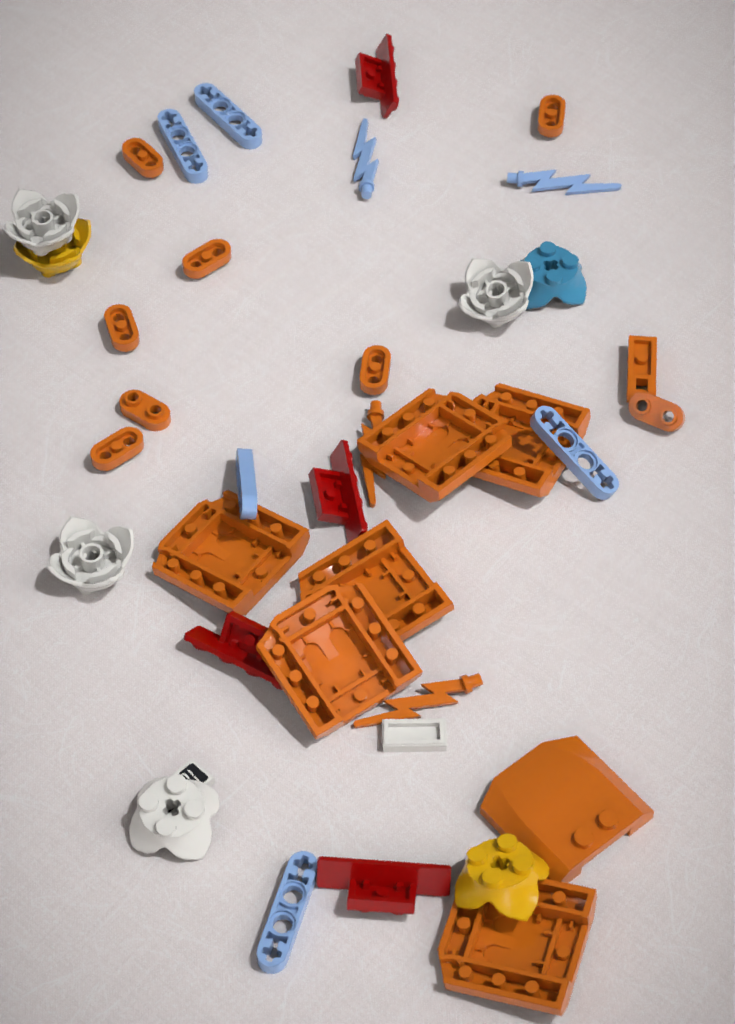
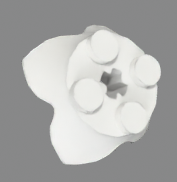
[4,189,80,256]
[459,258,534,328]
[47,516,134,595]
[129,774,219,860]

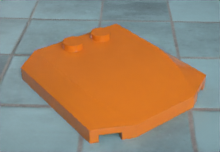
[472,383,591,498]
[357,388,512,503]
[152,490,310,615]
[298,520,454,641]
[256,583,423,740]
[480,735,654,883]
[438,879,597,1016]

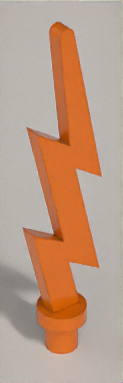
[359,400,386,508]
[353,673,483,728]

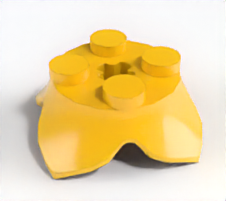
[13,218,91,278]
[455,833,549,922]

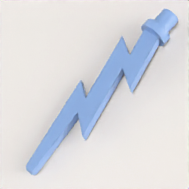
[353,118,379,199]
[507,170,621,195]

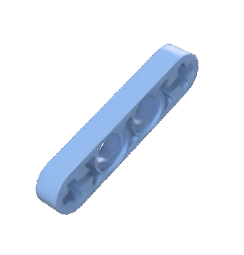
[194,83,262,149]
[158,109,208,184]
[530,406,619,500]
[235,448,257,520]
[256,851,317,974]

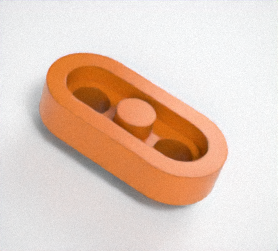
[538,95,566,138]
[122,138,164,178]
[182,239,231,279]
[104,304,140,352]
[360,345,391,395]
[119,390,171,431]
[628,392,685,432]
[90,427,144,471]

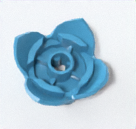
[520,241,587,309]

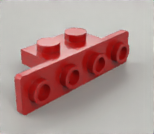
[355,33,399,119]
[308,440,368,543]
[183,611,283,690]
[317,856,451,915]

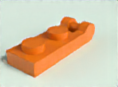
[626,335,657,404]

